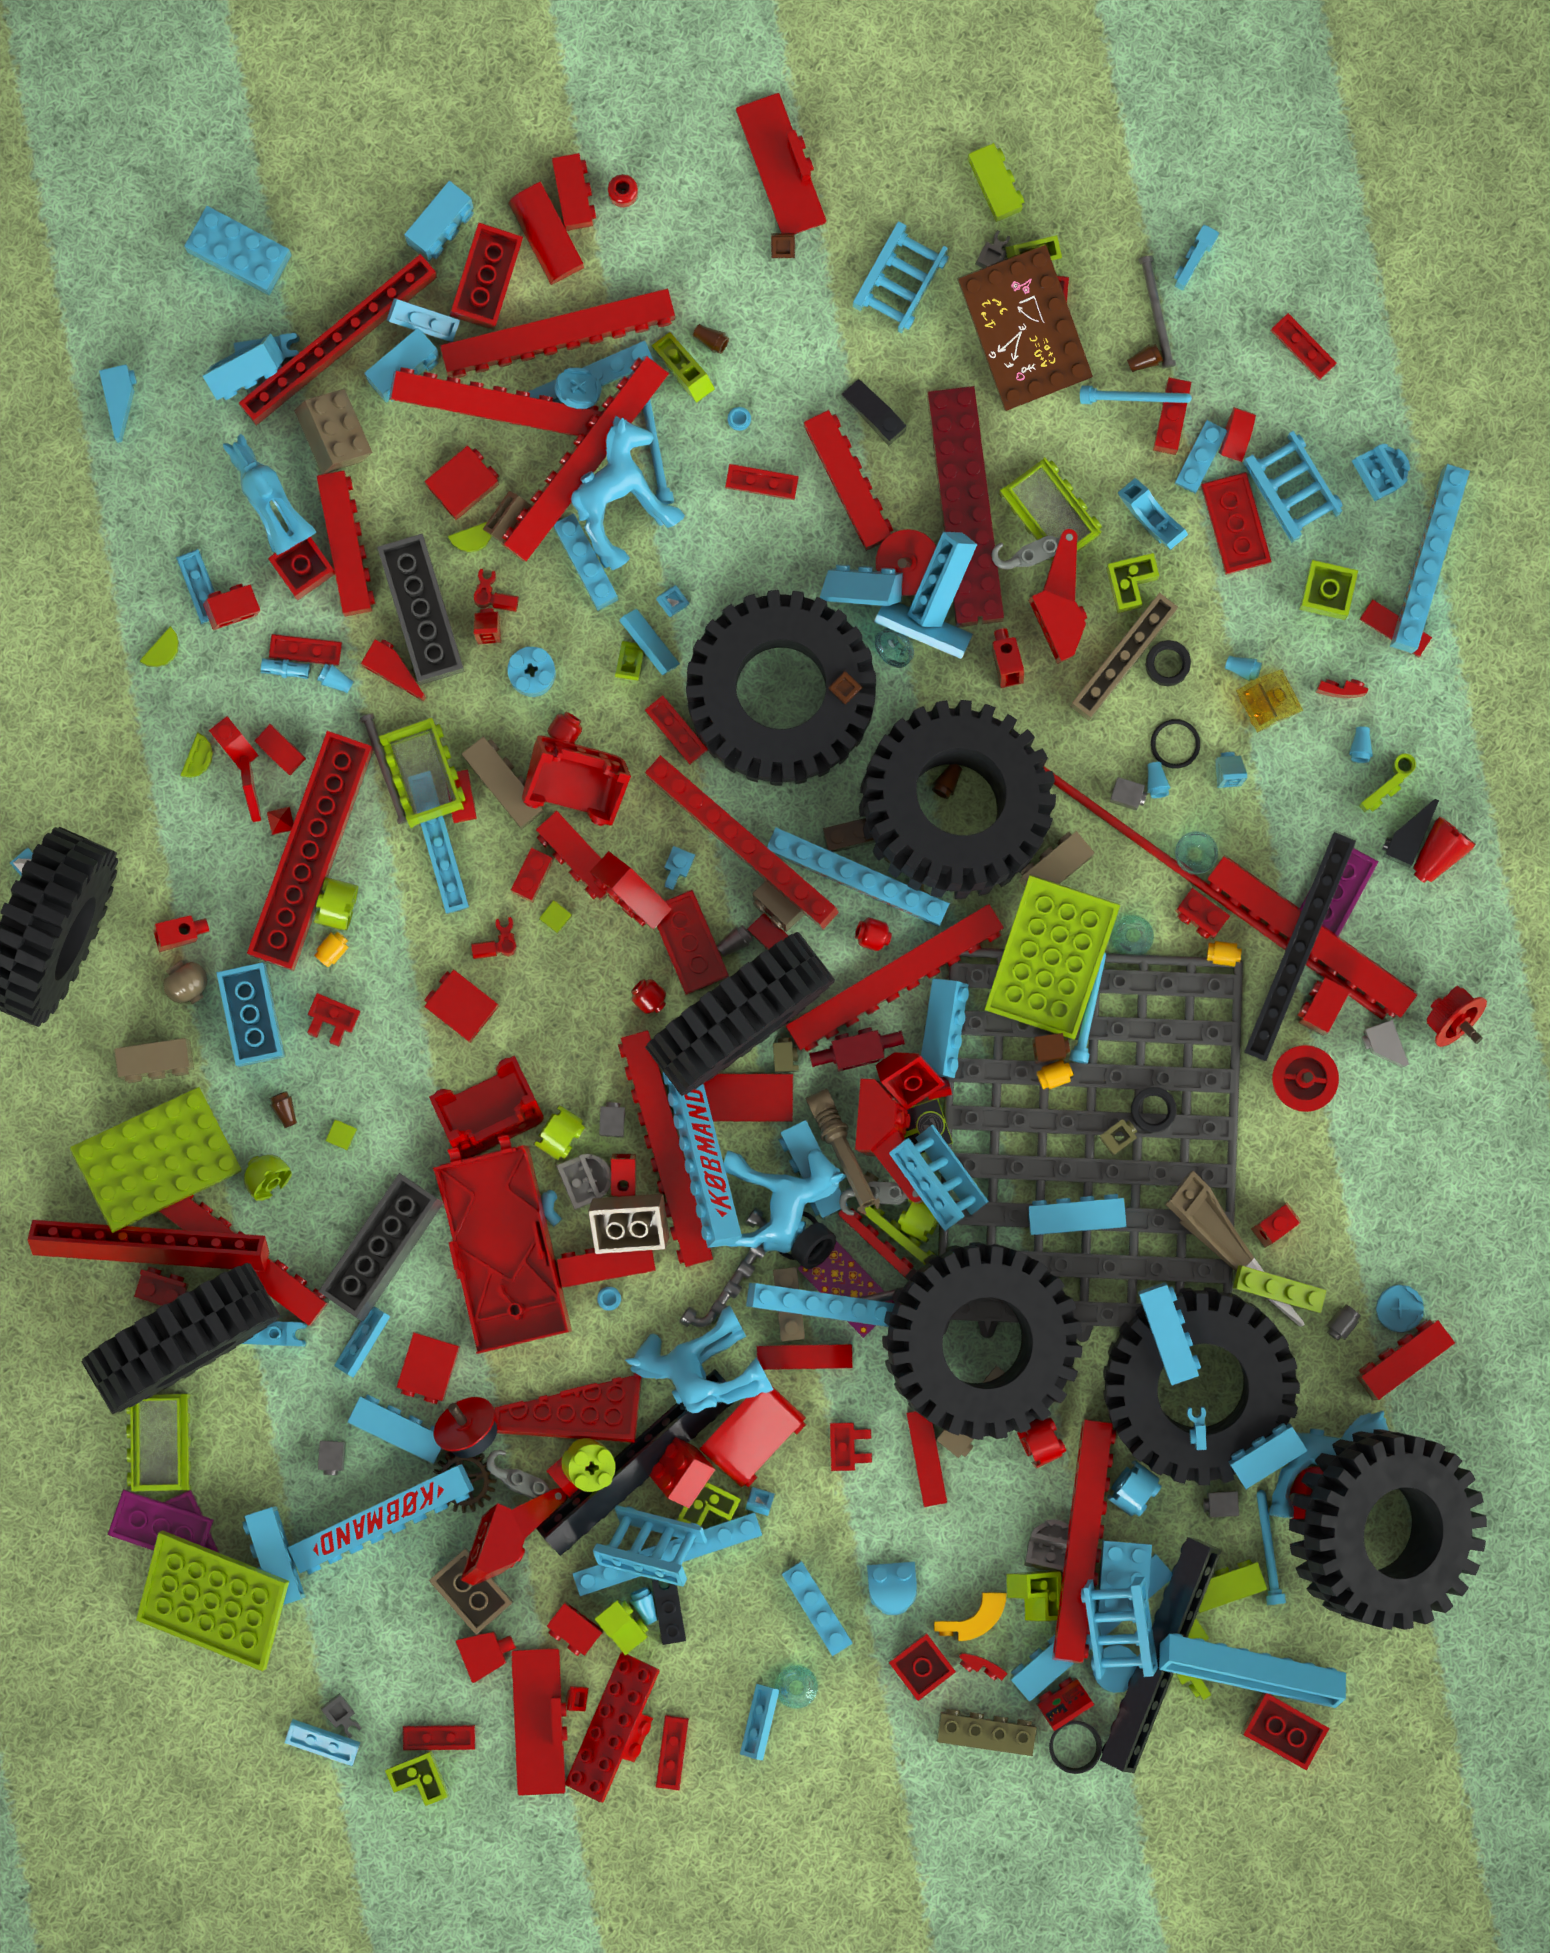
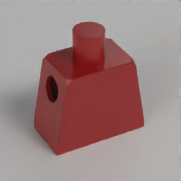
[992,628,1024,688]
[153,915,210,953]
[611,1154,636,1197]
[1251,1202,1301,1248]
[456,1631,516,1683]

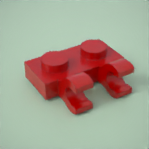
[307,993,361,1047]
[830,1423,872,1471]

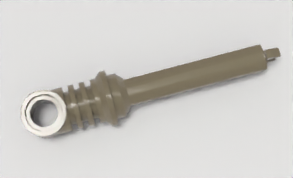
[805,1088,880,1215]

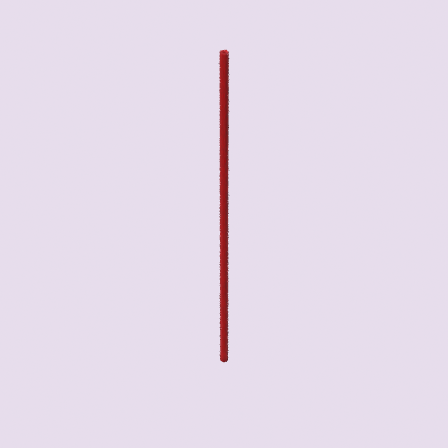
[1043,766,1387,1020]

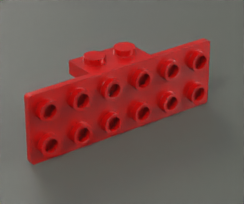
[736,93,826,234]
[511,1648,568,1796]
[565,1652,660,1803]

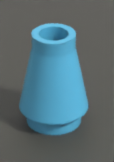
[1225,655,1262,682]
[317,663,354,693]
[1349,727,1373,763]
[1147,762,1171,798]
[630,1587,658,1625]

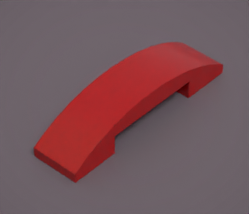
[757,1344,852,1370]

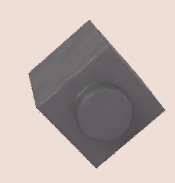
[1110,777,1147,811]
[599,1102,625,1137]
[318,1441,346,1475]
[1203,1491,1239,1517]

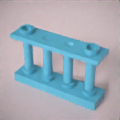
[853,221,949,334]
[1243,431,1343,543]
[889,1125,989,1231]
[593,1505,707,1587]
[1081,1577,1158,1679]

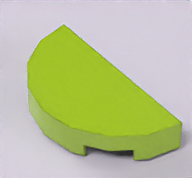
[448,522,492,553]
[140,626,179,667]
[180,732,213,778]

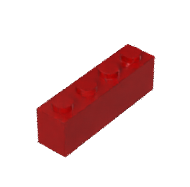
[536,811,608,901]
[557,1248,656,1288]

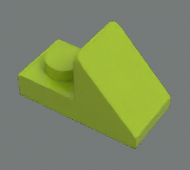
[615,641,644,681]

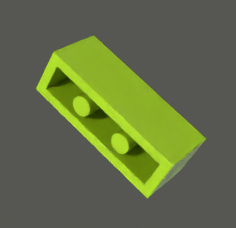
[968,143,1025,222]
[1198,1559,1267,1613]

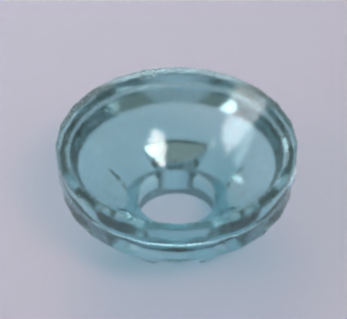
[875,628,914,668]
[1175,831,1218,875]
[1111,915,1154,955]
[775,1665,818,1709]

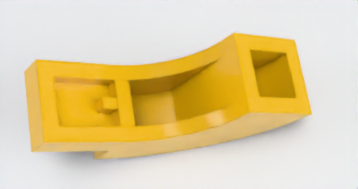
[934,1592,1007,1641]

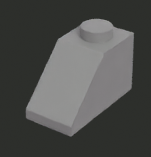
[1362,1020,1409,1068]

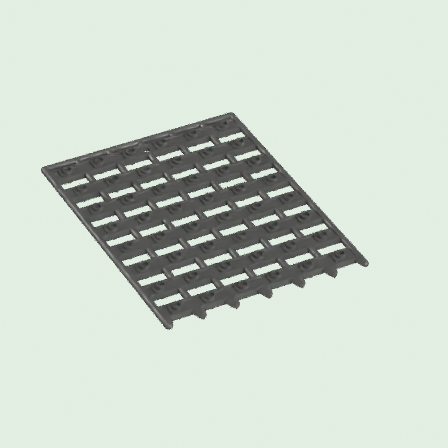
[938,948,1243,1342]

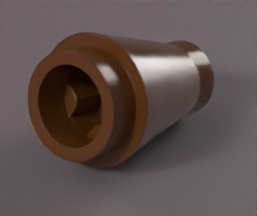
[693,324,729,354]
[1127,344,1163,372]
[932,764,963,799]
[269,1091,297,1128]

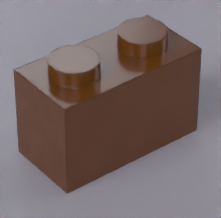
[1032,1033,1070,1064]

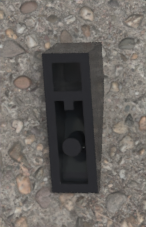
[841,379,907,446]
[1382,799,1439,868]

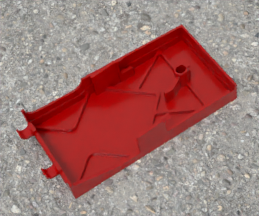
[433,1135,572,1354]

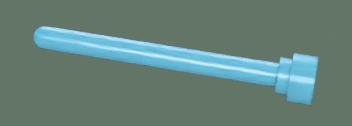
[1080,385,1192,404]
[643,400,675,505]
[1069,953,1106,1064]
[1256,1490,1286,1606]

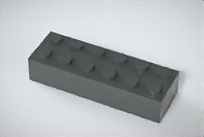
[377,533,465,685]
[318,1173,444,1321]

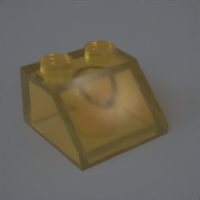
[1236,669,1303,733]

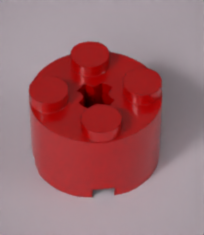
[1017,1417,1066,1469]

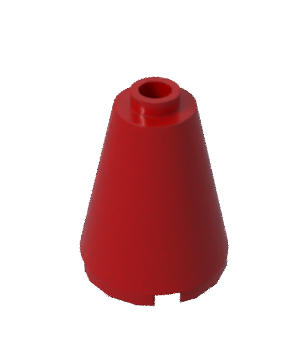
[1413,816,1476,883]

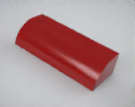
[508,181,584,285]

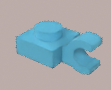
[664,846,695,890]
[1187,1406,1207,1450]

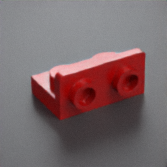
[1175,888,1230,939]
[134,1266,189,1306]

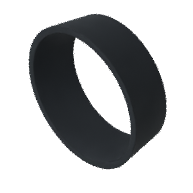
[1049,1721,1102,1774]

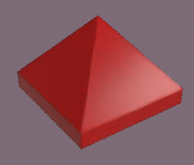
[267,807,294,835]
[566,1686,589,1712]

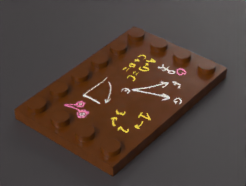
[957,244,1093,411]

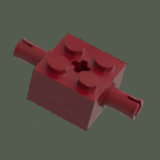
[809,1027,905,1072]

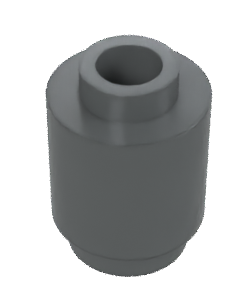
[1326,1305,1361,1341]

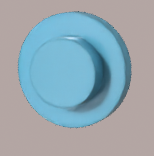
[728,407,751,431]
[597,1287,621,1311]

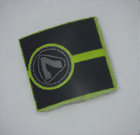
[904,1098,953,1154]

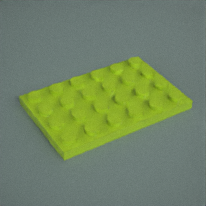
[985,874,1120,1040]
[70,1087,242,1233]
[136,1531,289,1671]

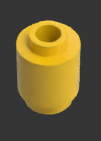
[314,932,349,967]
[1207,941,1242,967]
[1036,1060,1073,1090]

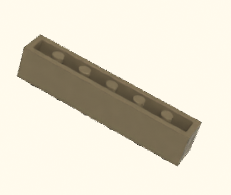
[1070,593,1178,721]

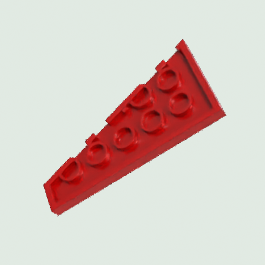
[494,1373,642,1443]

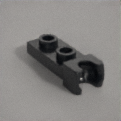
[652,1579,686,1645]

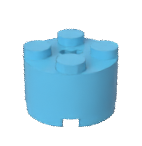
[508,647,556,697]
[1107,1460,1162,1517]

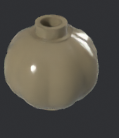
[163,960,208,1005]

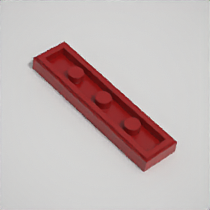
[906,1411,947,1507]

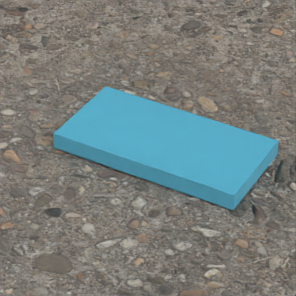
[874,602,973,659]

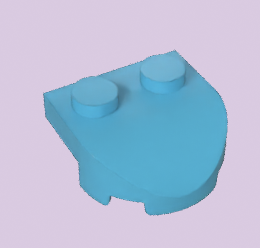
[1352,444,1410,501]
[867,1562,917,1615]

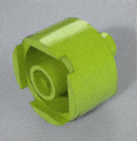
[314,877,358,930]
[533,1105,585,1160]
[898,1199,938,1243]
[562,1438,615,1492]

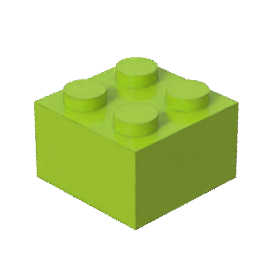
[1299,560,1358,620]

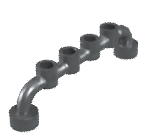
[679,1207,768,1327]

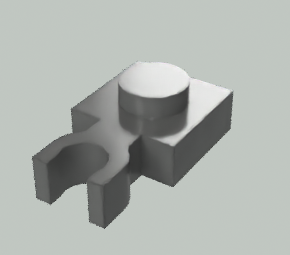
[975,230,1011,268]
[321,1693,362,1738]

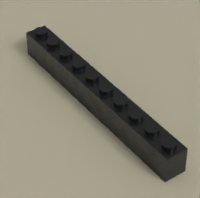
[1244,830,1357,1061]
[536,1369,734,1556]
[1100,1537,1222,1773]

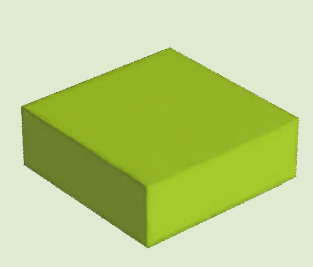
[539,900,572,934]
[325,1119,357,1151]

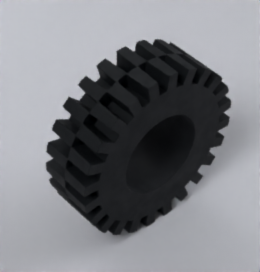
[686,590,876,786]
[859,700,1056,899]
[0,827,118,1027]
[645,932,835,1096]
[882,1242,1083,1440]
[81,1263,280,1414]
[1103,1287,1300,1486]
[1289,1429,1487,1630]

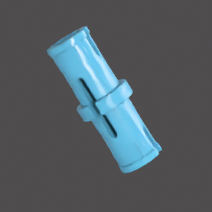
[261,658,310,679]

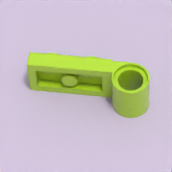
[1359,753,1416,813]

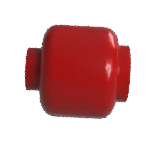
[608,174,638,208]
[547,712,582,744]
[855,917,892,951]
[631,979,666,1014]

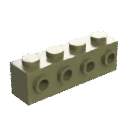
[937,1709,1037,1756]

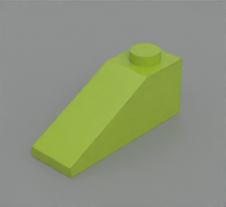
[651,332,715,403]

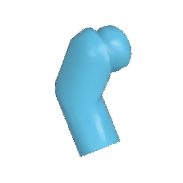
[541,1190,562,1227]

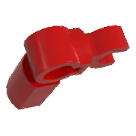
[474,569,519,612]
[471,917,517,959]

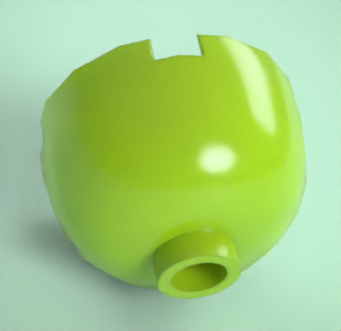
[244,1154,292,1201]

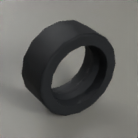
[1145,640,1191,687]
[1131,1087,1177,1133]
[791,1223,836,1269]

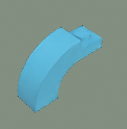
[1118,478,1188,550]

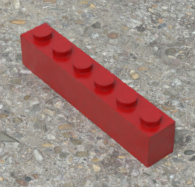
[803,410,894,551]
[317,470,375,617]

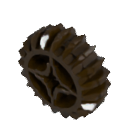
[433,1454,497,1513]

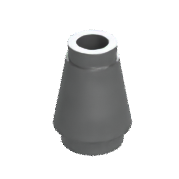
[717,925,753,957]

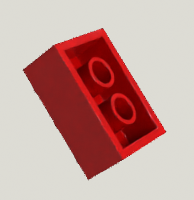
[590,851,672,930]
[1241,1692,1330,1771]

